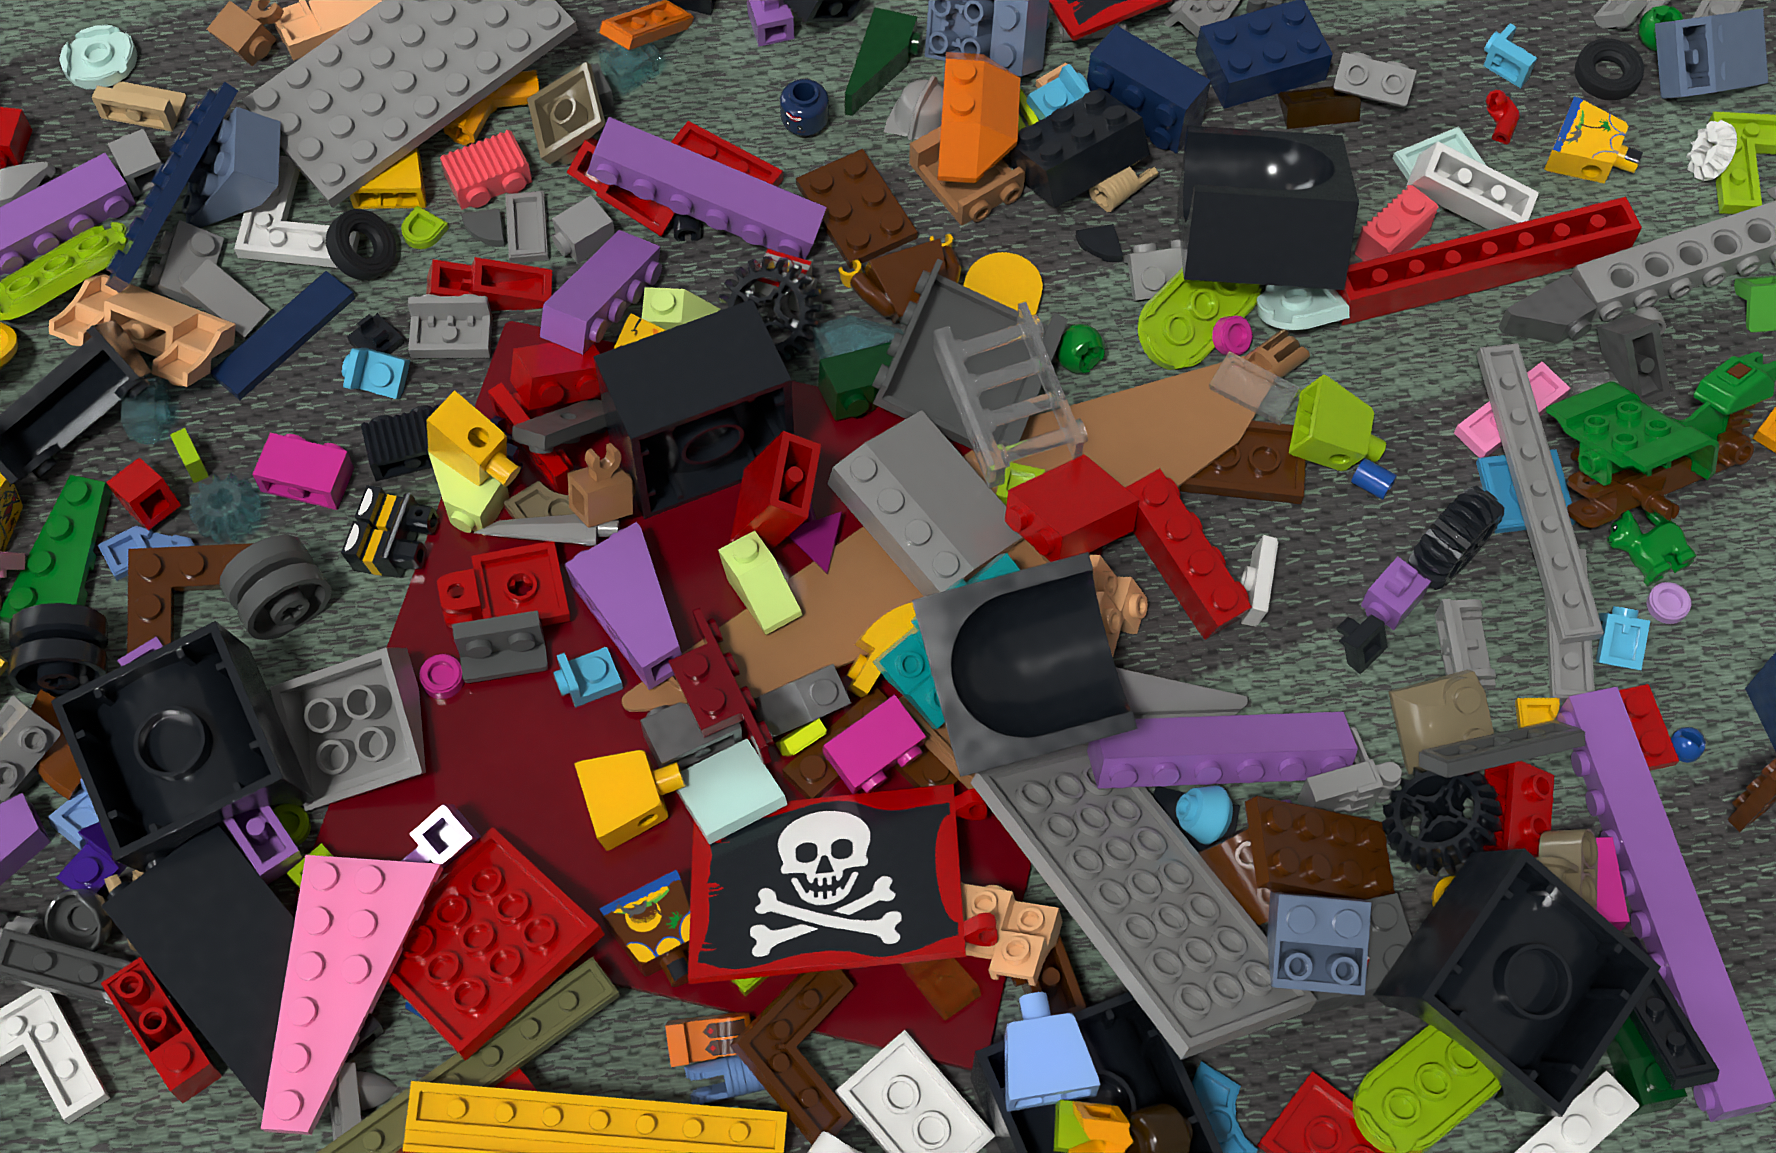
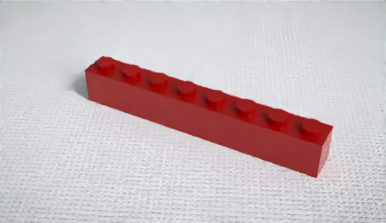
[1335,197,1642,326]

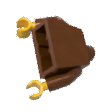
[838,234,961,324]

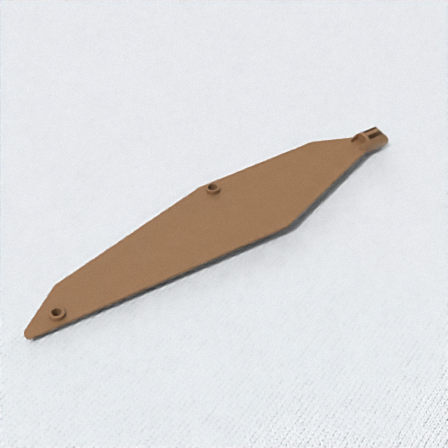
[622,329,1310,712]

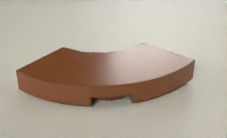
[31,690,82,800]

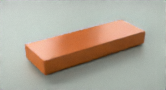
[599,0,694,50]

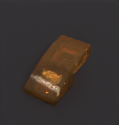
[901,958,981,1020]

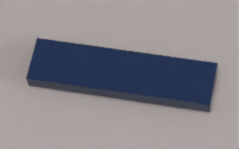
[210,271,355,400]

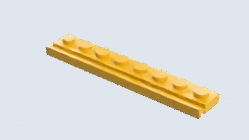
[402,1081,787,1153]

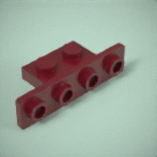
[669,608,774,765]

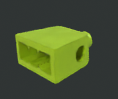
[1289,374,1386,471]

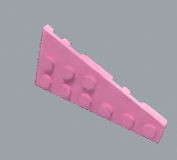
[261,855,443,1135]

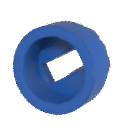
[1670,727,1706,763]

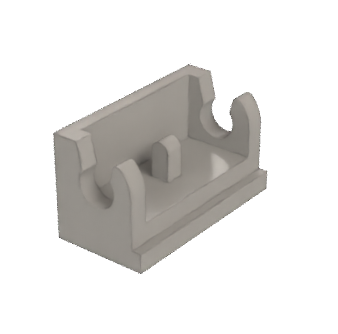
[1434,599,1496,689]

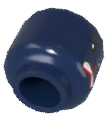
[780,79,829,136]

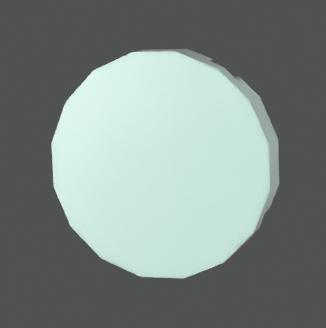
[59,25,138,89]

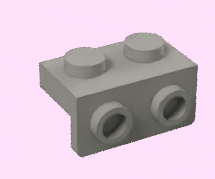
[1333,52,1417,107]
[147,220,224,307]
[1123,240,1182,301]
[408,294,493,358]

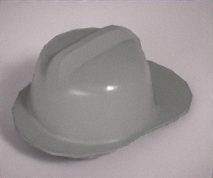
[884,75,943,140]

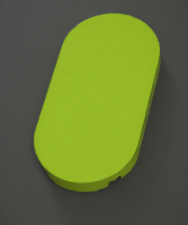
[0,222,129,320]
[1138,267,1262,370]
[1353,1025,1502,1153]

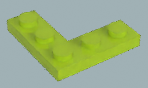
[1709,111,1776,214]

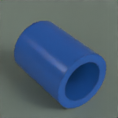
[1351,458,1397,500]

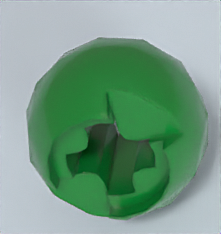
[1638,5,1684,51]
[1055,324,1105,374]

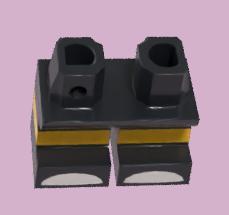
[341,485,440,578]

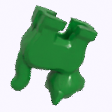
[1607,510,1697,587]

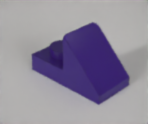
[56,822,127,896]

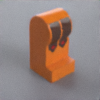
[665,1012,751,1067]

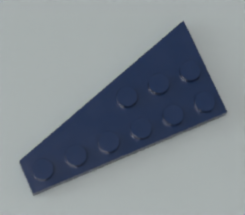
[105,82,238,293]

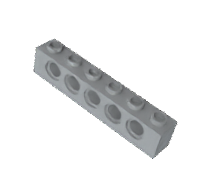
[1571,201,1776,321]

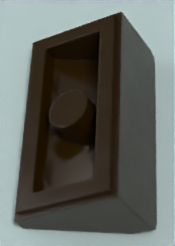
[1277,86,1361,129]

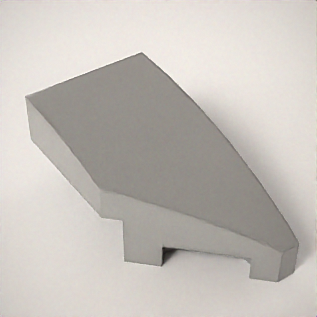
[0,162,55,207]

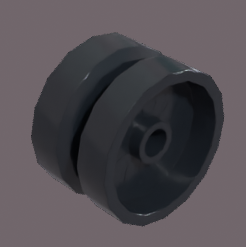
[8,603,108,697]

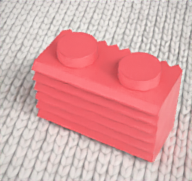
[440,130,532,210]
[1355,185,1439,261]

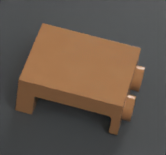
[909,126,1025,226]

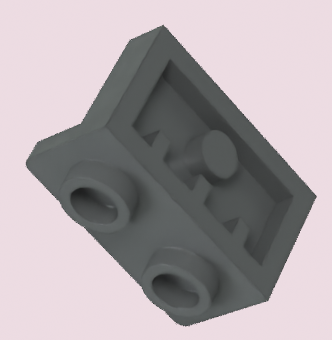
[452,610,548,683]

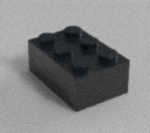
[1009,88,1150,208]

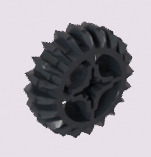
[718,256,825,362]
[1408,485,1505,590]
[1382,767,1503,877]

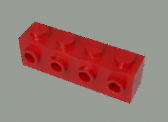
[1126,468,1252,640]
[1483,761,1555,857]

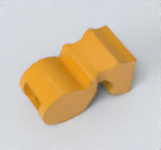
[1068,1101,1133,1153]

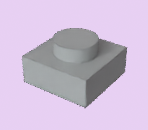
[1593,0,1648,29]

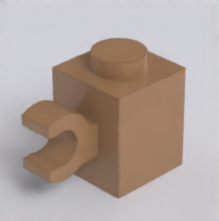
[207,0,284,66]
[568,443,636,528]

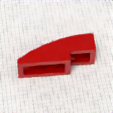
[566,137,676,236]
[426,257,552,311]

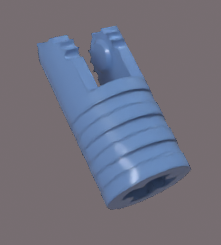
[684,1055,766,1105]

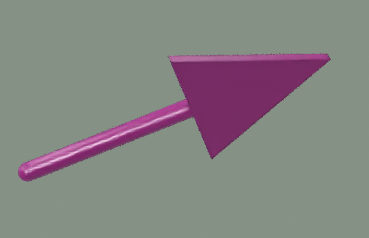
[788,502,842,575]

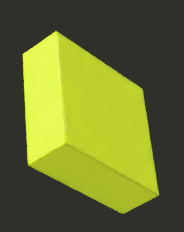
[775,718,827,756]

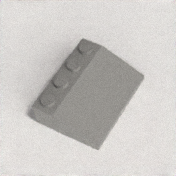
[827,410,1024,597]

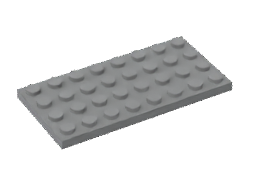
[242,0,578,208]
[971,742,1317,1060]

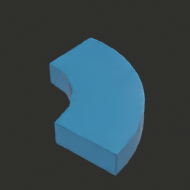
[1192,1061,1258,1153]

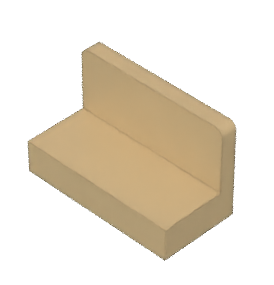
[92,81,187,132]

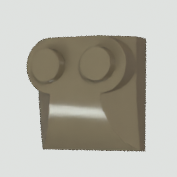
[527,61,606,164]
[1388,670,1494,775]

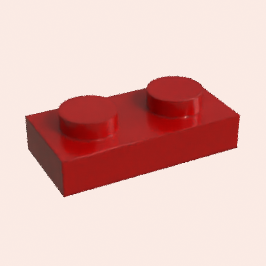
[1619,684,1679,771]

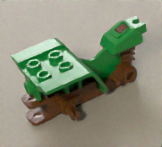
[1546,351,1776,528]

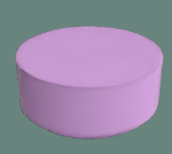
[1647,582,1691,624]

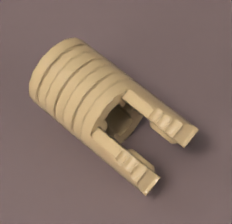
[1089,161,1159,212]

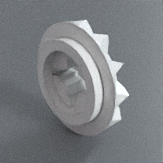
[1686,120,1737,181]

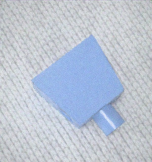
[1004,992,1100,1112]

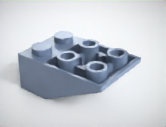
[925,0,1049,76]
[1655,8,1768,98]
[182,107,280,228]

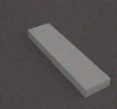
[1545,549,1595,702]

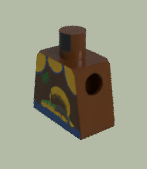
[599,870,690,987]

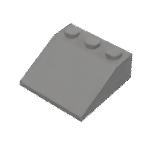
[270,647,426,812]

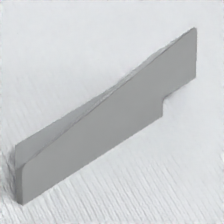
[1116,668,1248,719]

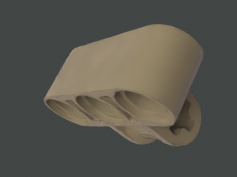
[1535,829,1598,911]

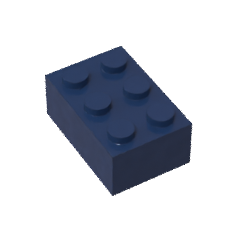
[1195,0,1333,109]
[1087,25,1211,154]

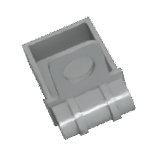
[1297,727,1402,815]

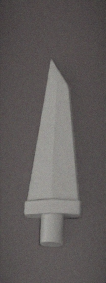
[474,514,620,546]

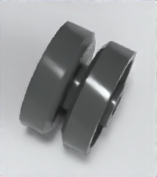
[220,534,332,640]

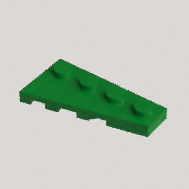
[0,475,112,623]

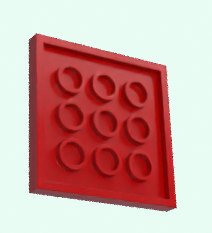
[388,827,605,1061]

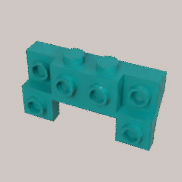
[873,553,1020,729]

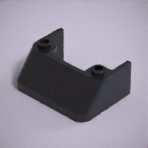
[0,320,152,485]

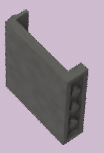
[872,259,1068,464]

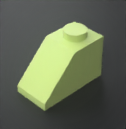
[642,287,721,330]
[428,452,510,536]
[718,530,802,635]

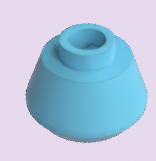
[1176,785,1233,844]

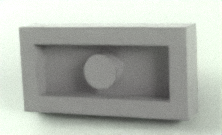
[329,1062,398,1141]

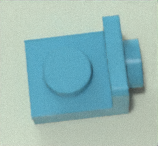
[1483,23,1537,88]
[1026,64,1090,120]
[342,348,410,399]
[1596,606,1650,670]
[553,647,623,707]

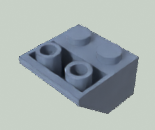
[1267,891,1371,996]

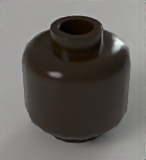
[1125,1103,1193,1153]

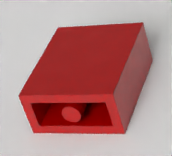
[730,431,821,551]
[1004,454,1139,562]

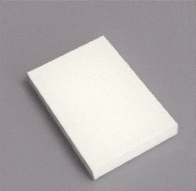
[835,1030,996,1153]

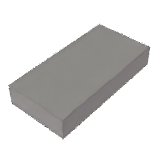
[505,191,549,263]
[180,258,270,340]

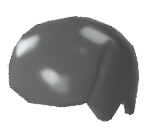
[43,889,114,952]

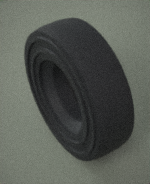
[1574,38,1644,101]
[326,209,396,280]

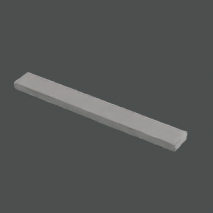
[1476,343,1604,644]

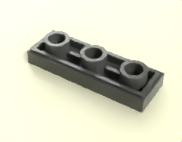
[512,399,607,454]

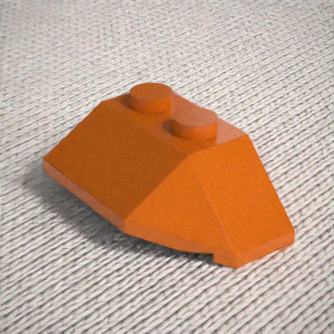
[937,52,1021,183]

